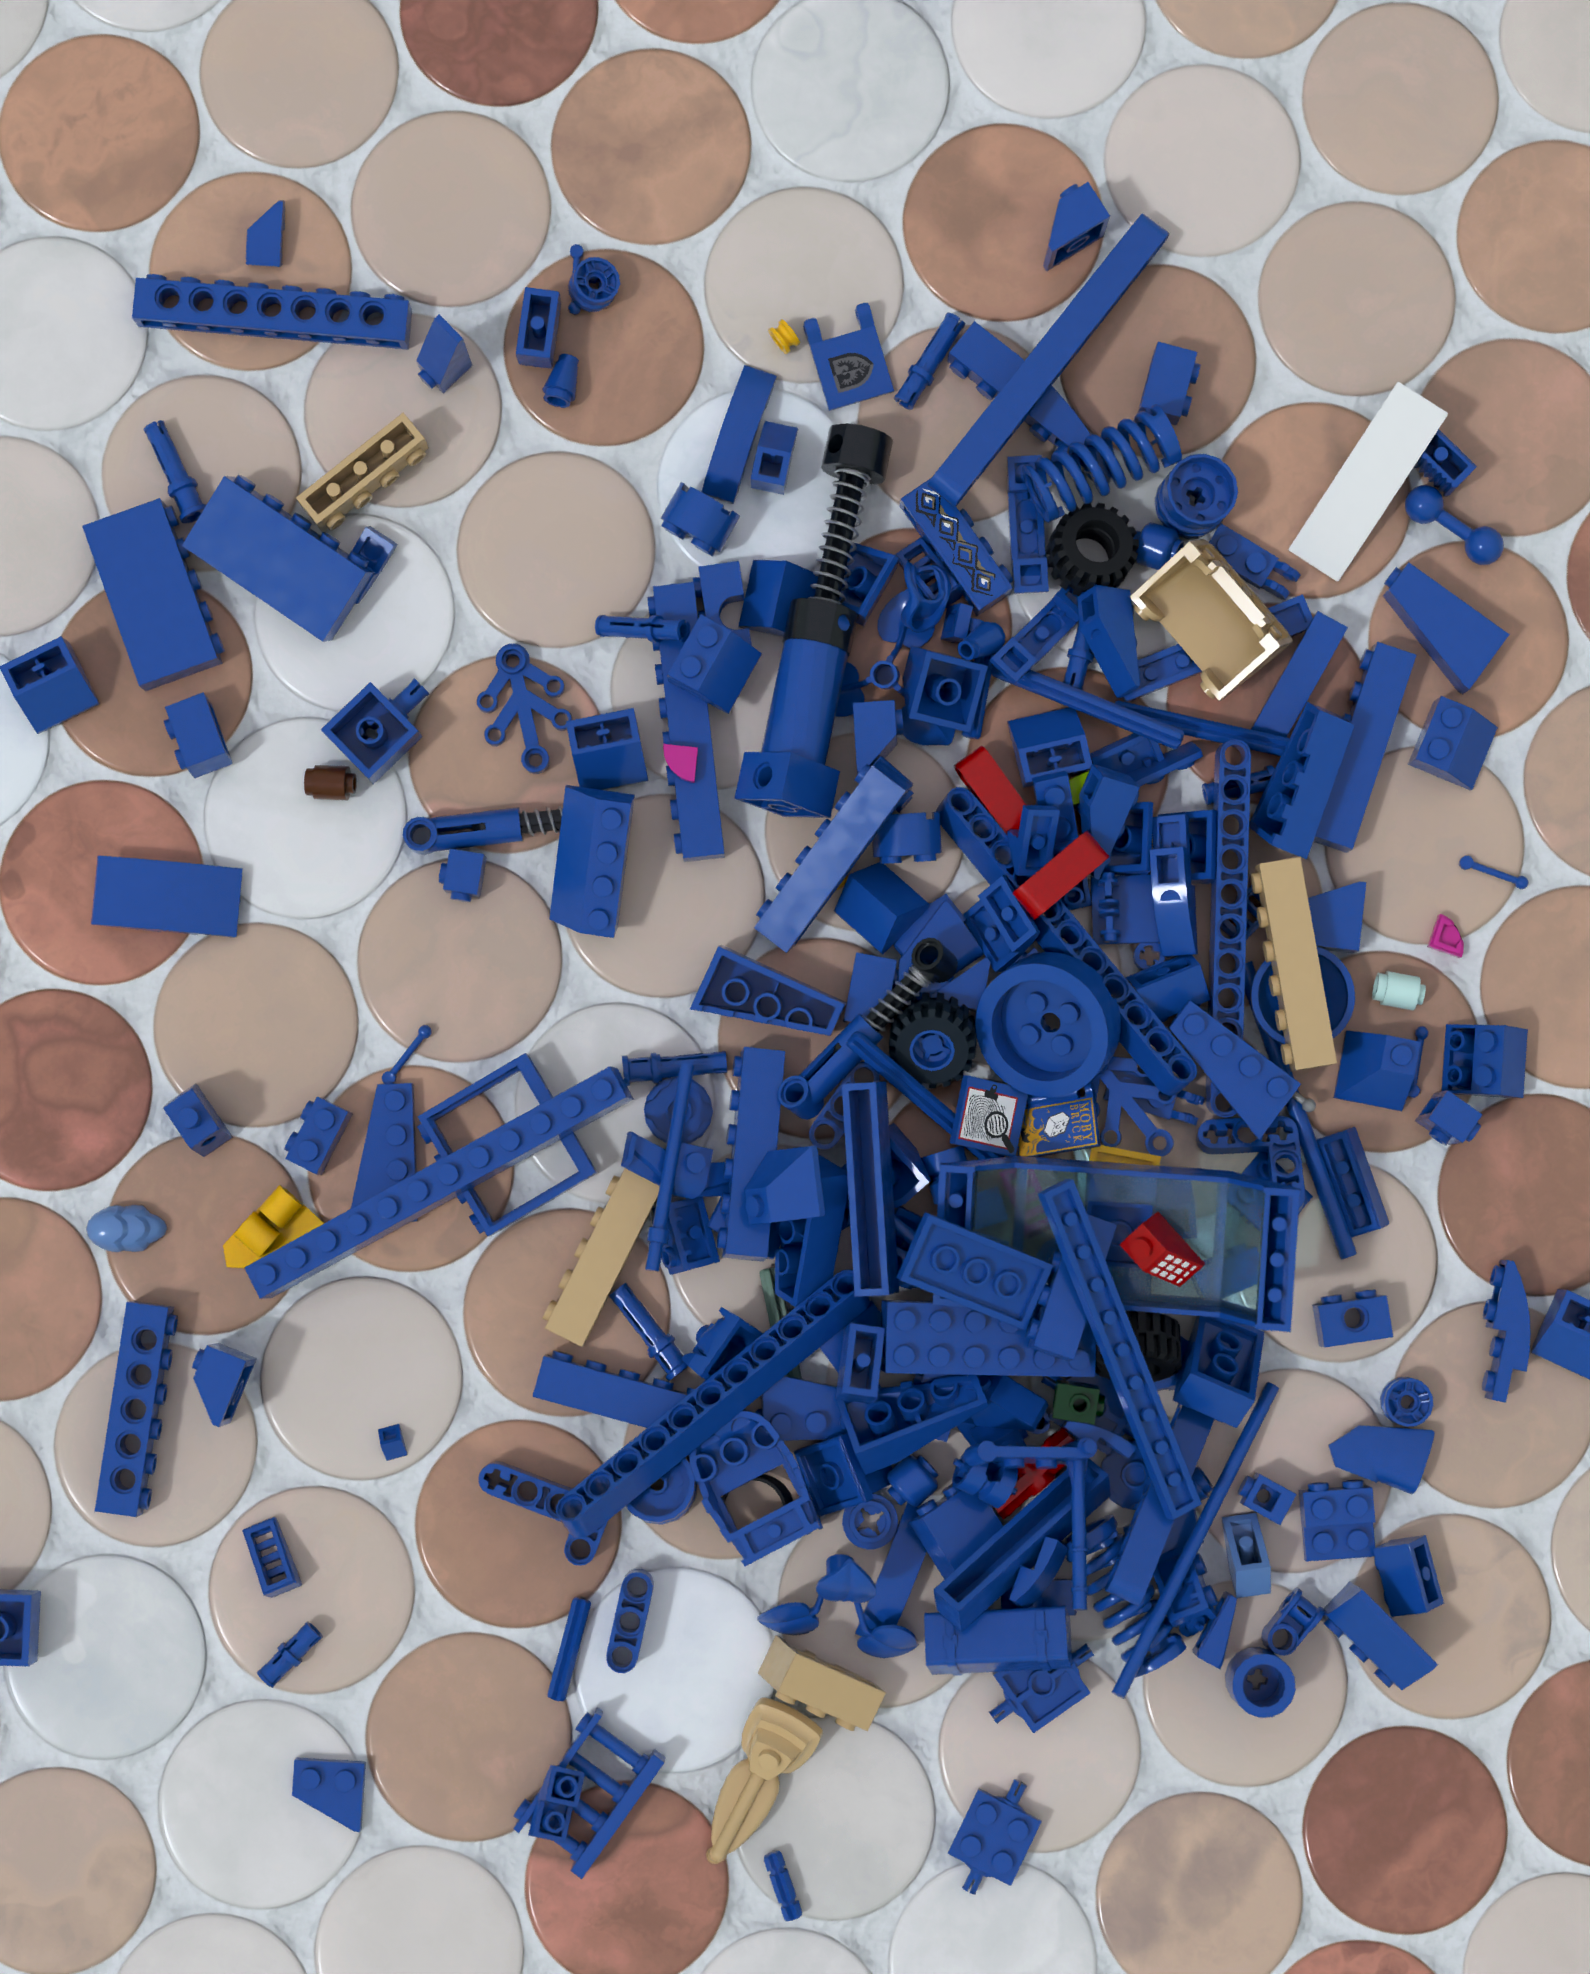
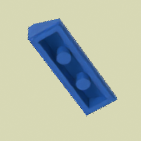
[1317,1127,1389,1238]

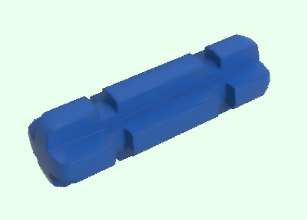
[764,1851,802,1921]

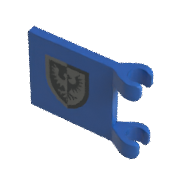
[803,303,894,411]

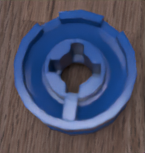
[568,257,620,312]
[1380,1377,1433,1427]

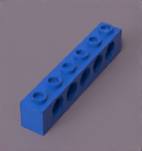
[95,1301,178,1517]

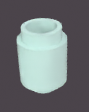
[1372,971,1426,1011]

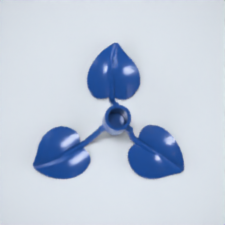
[835,588,955,746]
[757,1554,919,1658]

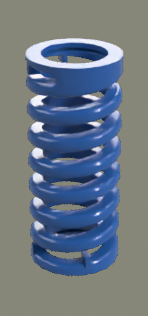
[1022,404,1182,523]
[1061,1514,1187,1678]

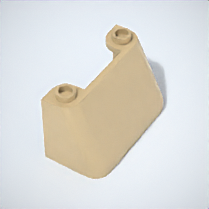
[1130,539,1293,701]

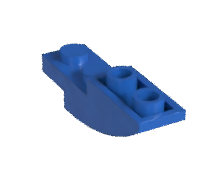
[1032,770,1092,910]
[1149,814,1198,957]
[1482,1260,1531,1403]

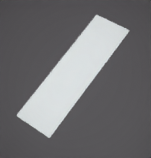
[1288,382,1448,581]

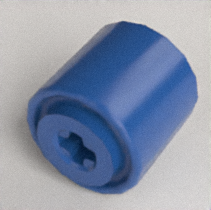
[1225,1647,1296,1718]

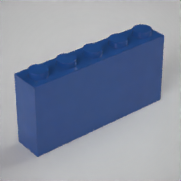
[182,474,375,642]
[82,498,225,691]

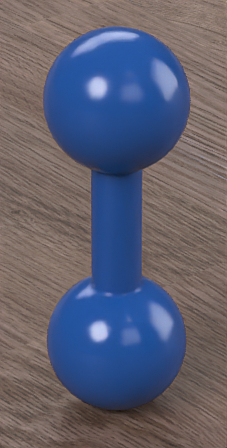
[1405,485,1504,565]

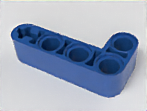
[478,1461,608,1566]

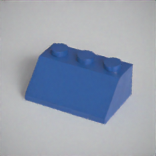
[1323,1581,1438,1690]

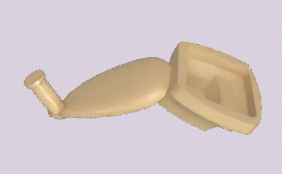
[706,1697,823,1864]

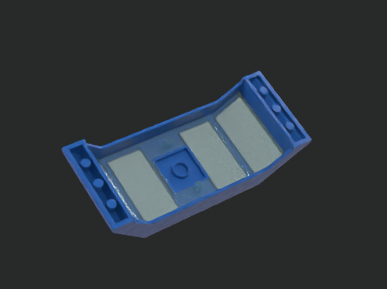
[933,1156,1300,1332]

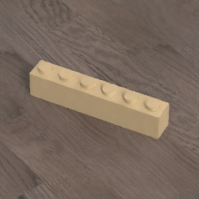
[1251,857,1337,1072]
[543,1160,659,1347]

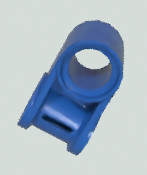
[1261,1587,1325,1656]

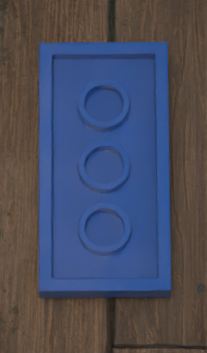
[897,1212,1054,1330]

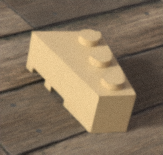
[758,1635,886,1731]

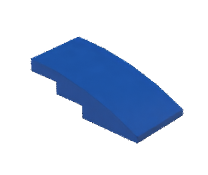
[91,856,243,938]

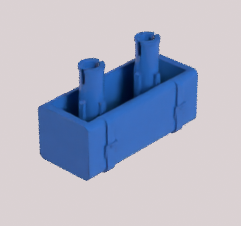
[924,1595,1073,1676]

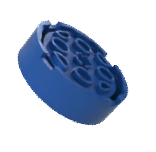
[975,952,1121,1098]

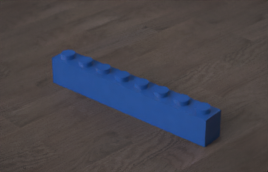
[647,582,725,862]

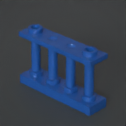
[513,1708,666,1879]

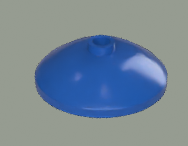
[1250,946,1355,1044]

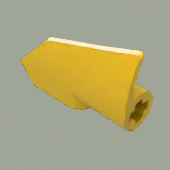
[223,1185,324,1268]

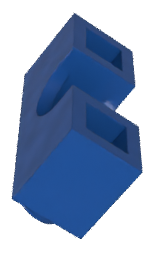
[693,561,752,646]

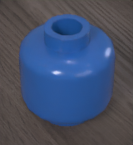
[1133,522,1184,570]
[887,1454,939,1507]

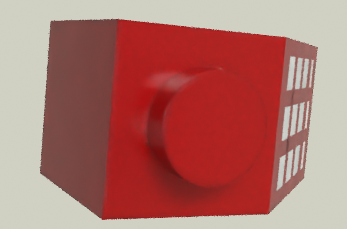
[1119,1211,1205,1287]

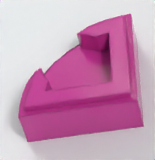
[663,744,698,783]
[1427,914,1464,958]

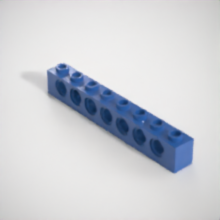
[132,274,412,350]

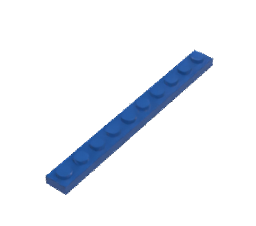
[1037,1179,1202,1520]

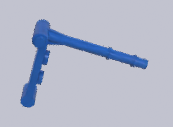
[964,1437,1097,1610]

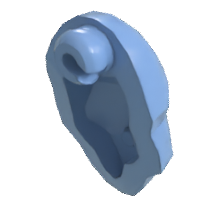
[86,1205,167,1252]

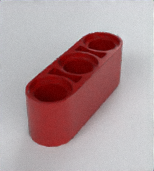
[953,746,1026,834]
[1012,830,1110,920]

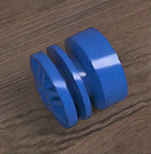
[1154,454,1238,539]

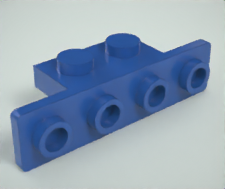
[1073,733,1203,814]

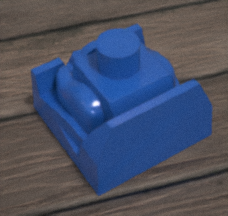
[681,1307,763,1380]

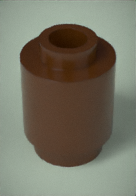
[304,765,357,801]

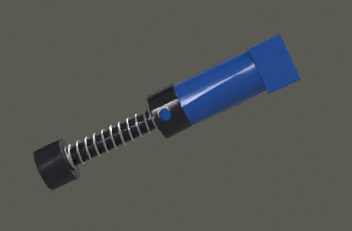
[734,423,893,818]

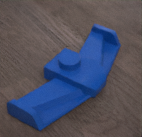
[621,1131,729,1199]

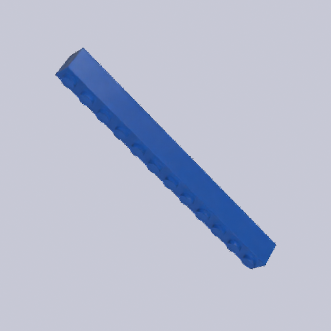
[244,1066,634,1299]

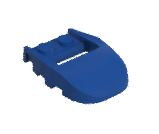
[689,1411,820,1566]

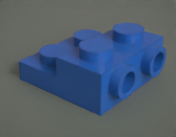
[1299,1480,1375,1562]

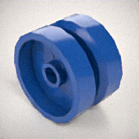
[626,1458,698,1525]

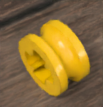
[768,319,800,354]

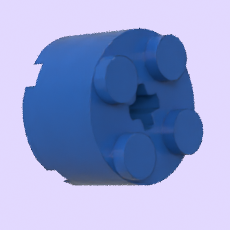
[661,482,740,557]
[872,812,942,864]

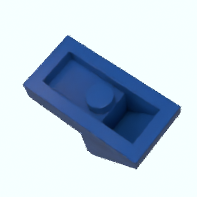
[1007,805,1060,876]

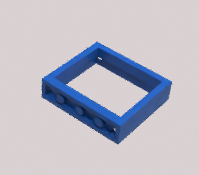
[417,1053,598,1237]

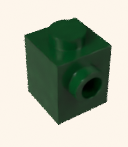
[1051,1379,1105,1425]

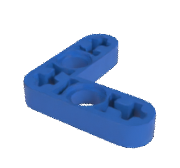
[1196,1116,1306,1212]

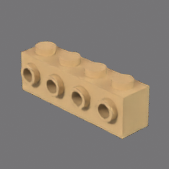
[296,412,429,533]

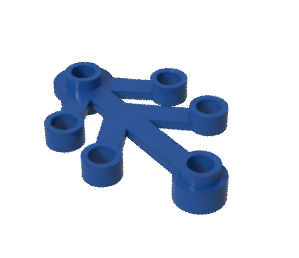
[477,644,572,774]
[1084,1056,1177,1157]

